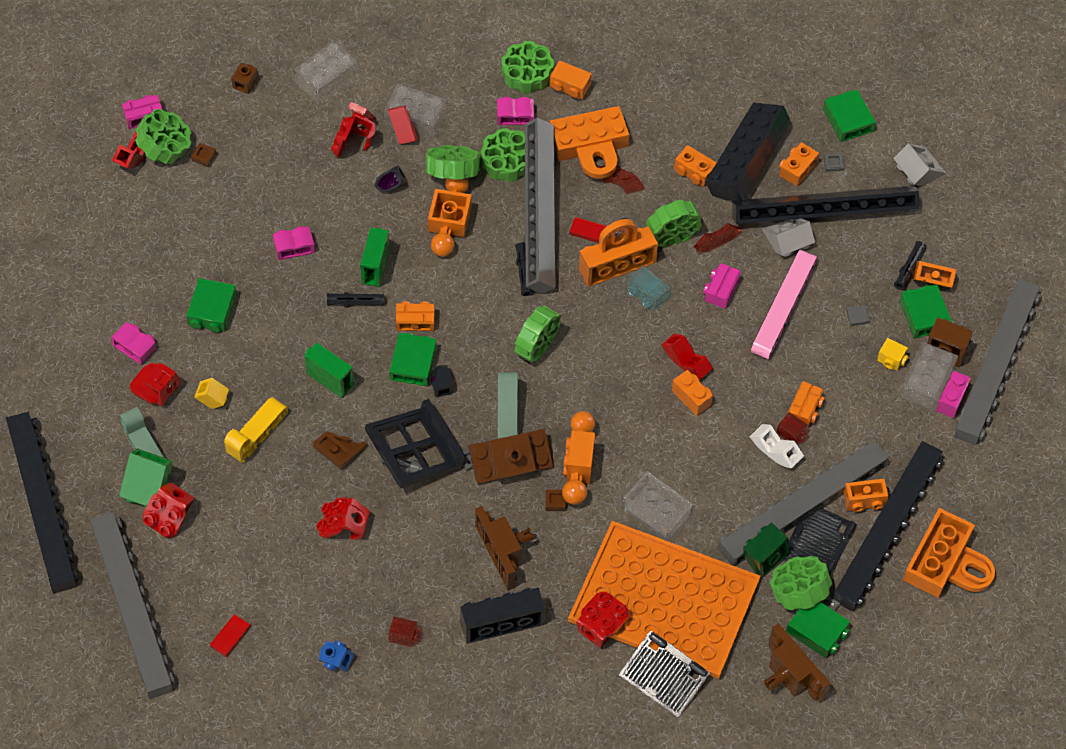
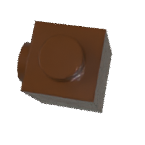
[231,62,258,94]

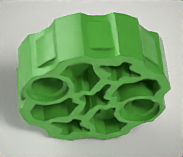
[502,41,554,93]
[135,109,191,164]
[481,128,525,182]
[425,145,480,179]
[645,200,702,248]
[514,305,561,363]
[770,556,832,610]

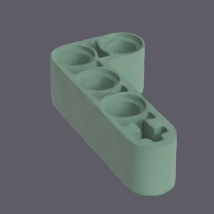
[498,372,517,439]
[119,407,172,478]

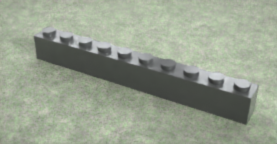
[525,117,555,294]
[954,278,1041,445]
[719,441,889,566]
[90,512,175,700]

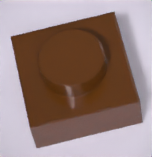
[191,143,216,167]
[545,490,565,511]

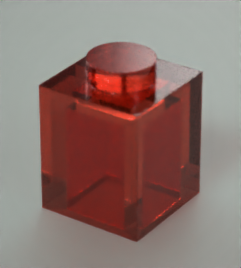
[776,412,808,444]
[388,617,420,647]

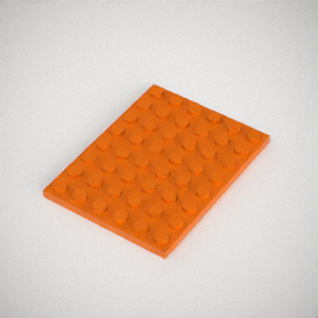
[568,521,761,679]

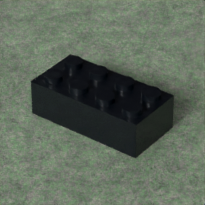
[460,587,545,644]

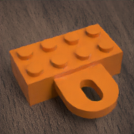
[549,106,629,179]
[579,219,658,287]
[903,508,995,598]

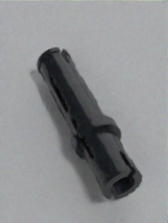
[894,241,927,290]
[515,242,533,296]
[327,292,384,307]

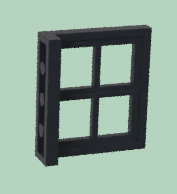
[365,399,465,488]

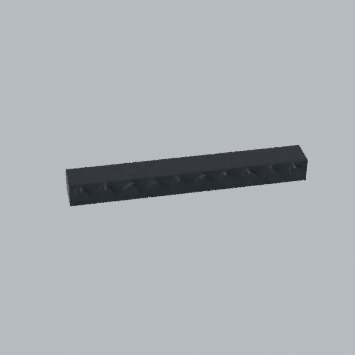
[732,186,919,224]
[6,411,79,594]
[832,441,943,612]

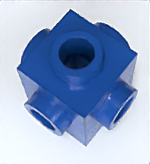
[318,640,354,672]

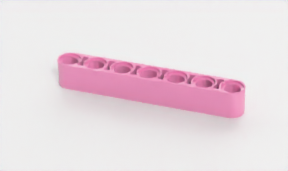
[751,250,817,360]

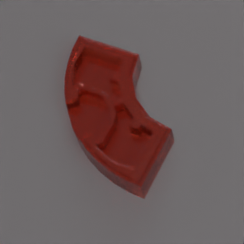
[598,165,644,194]
[694,223,741,252]

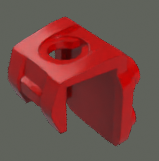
[330,112,375,157]
[130,363,181,407]
[143,483,195,538]
[316,497,370,540]
[576,591,629,649]

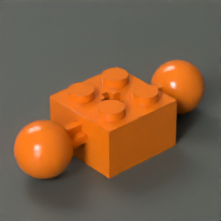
[428,178,472,257]
[562,411,595,505]

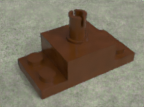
[468,429,553,484]
[475,506,534,591]
[764,623,831,703]

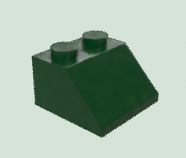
[743,522,790,579]

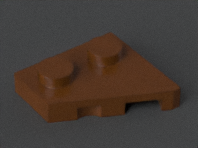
[313,431,367,470]

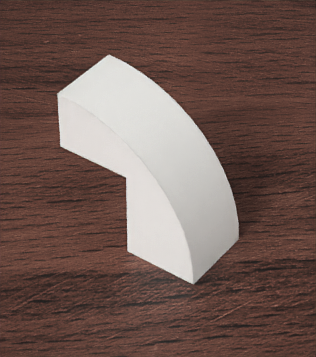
[749,424,804,468]

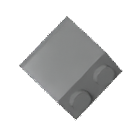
[893,143,947,186]
[762,219,815,256]

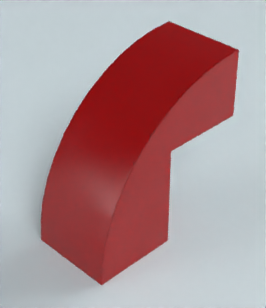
[112,132,146,169]
[661,333,713,380]

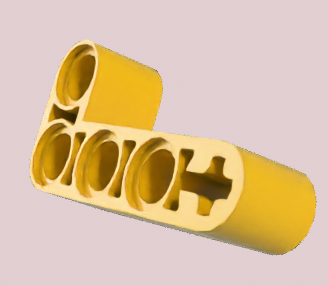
[224,397,289,463]

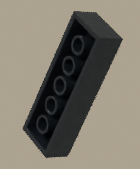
[705,102,791,201]

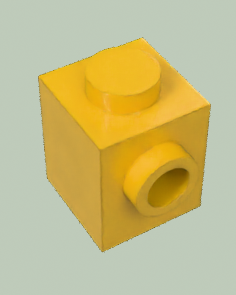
[877,338,909,370]
[194,378,229,409]

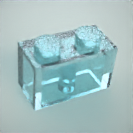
[627,266,670,311]

